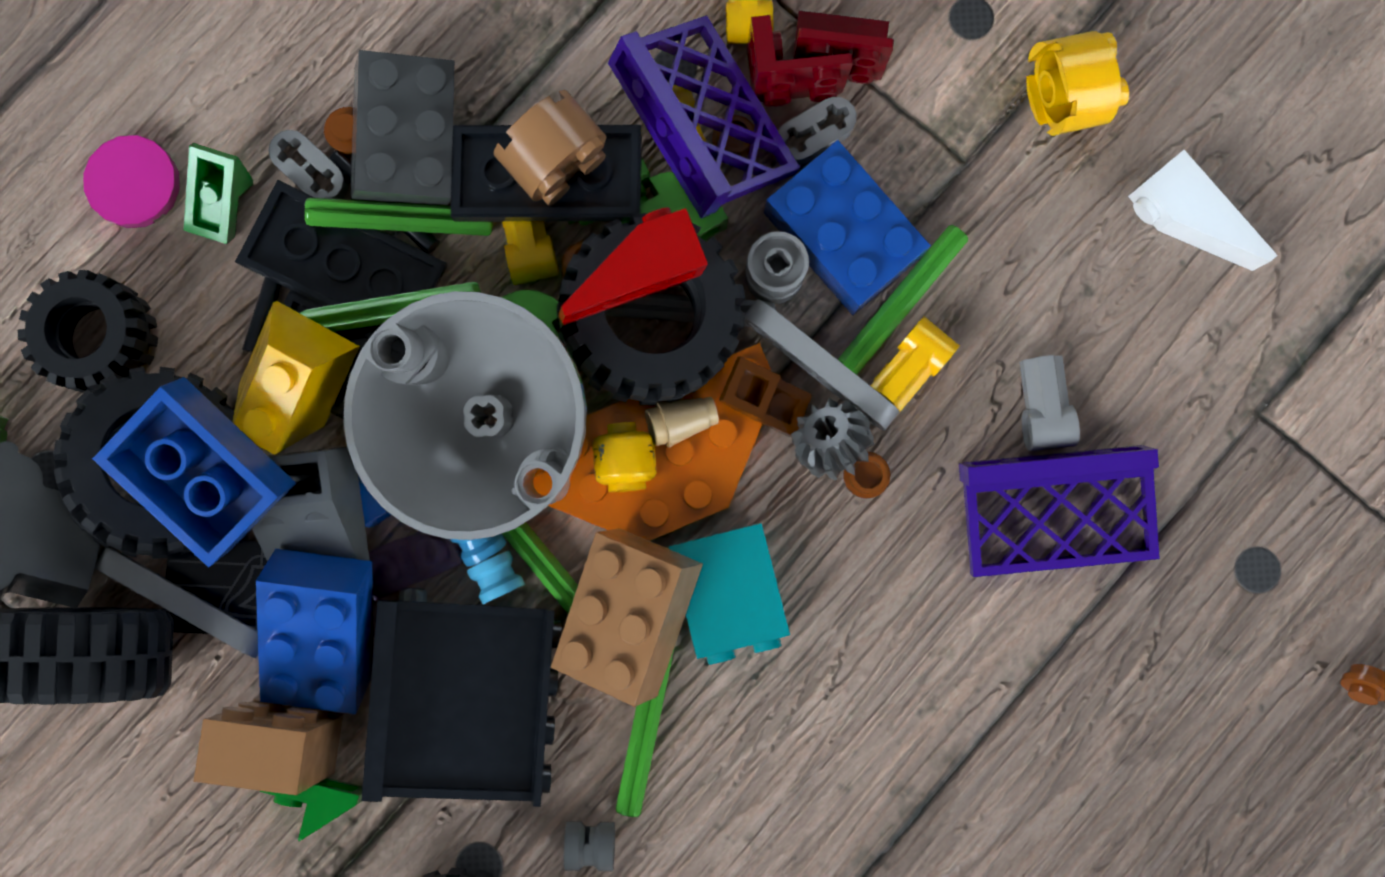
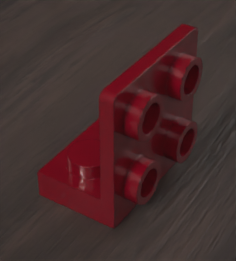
[793,11,894,84]
[747,15,853,107]

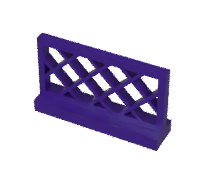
[608,15,800,219]
[958,445,1160,577]

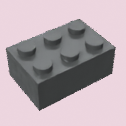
[350,50,455,206]

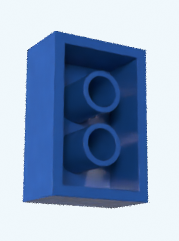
[764,140,931,316]
[92,377,296,567]
[256,548,372,714]

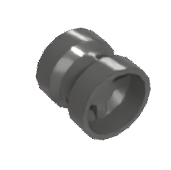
[564,821,615,872]

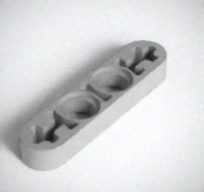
[745,299,899,431]
[94,547,258,659]

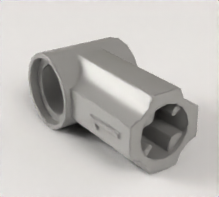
[1019,355,1080,451]

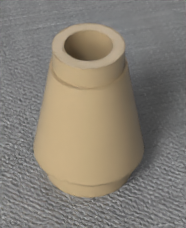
[645,397,719,448]

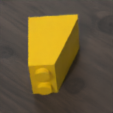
[233,301,360,455]

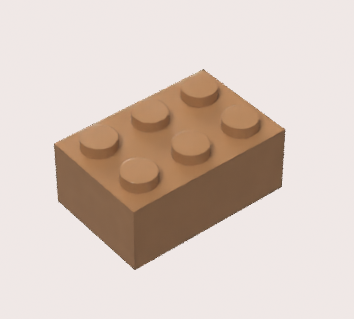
[551,528,703,707]
[193,698,343,795]

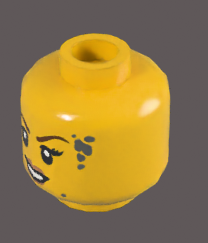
[592,422,657,492]

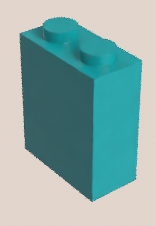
[669,523,790,665]

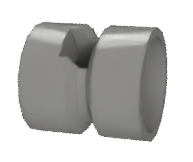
[745,232,809,304]

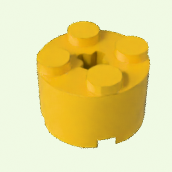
[1026,31,1129,136]

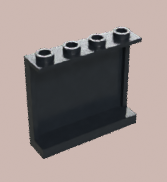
[361,599,562,807]

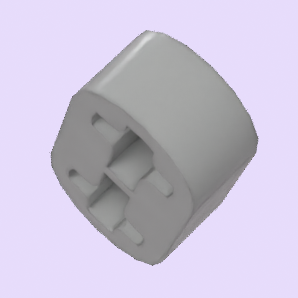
[778,97,857,166]
[268,130,348,199]

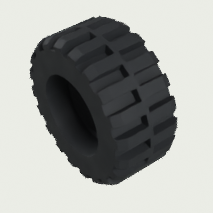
[557,213,746,406]
[53,367,235,559]
[0,607,174,705]

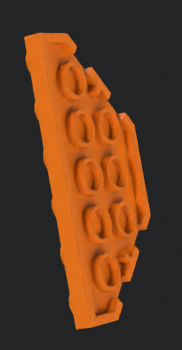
[533,343,772,541]

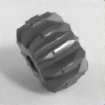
[791,397,874,481]

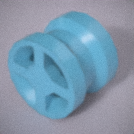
[467,550,525,605]

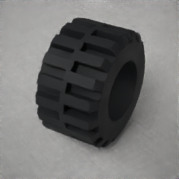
[17,270,158,393]

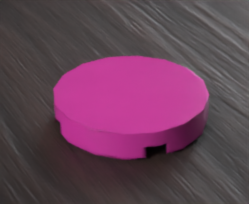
[83,135,180,228]

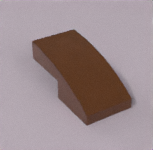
[719,357,813,437]

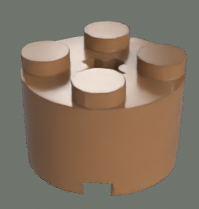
[494,90,607,206]

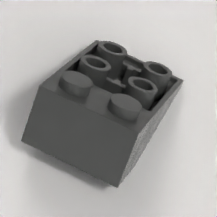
[252,446,373,589]

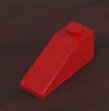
[558,207,708,326]

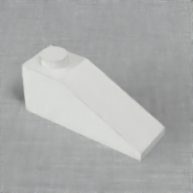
[1128,150,1278,271]

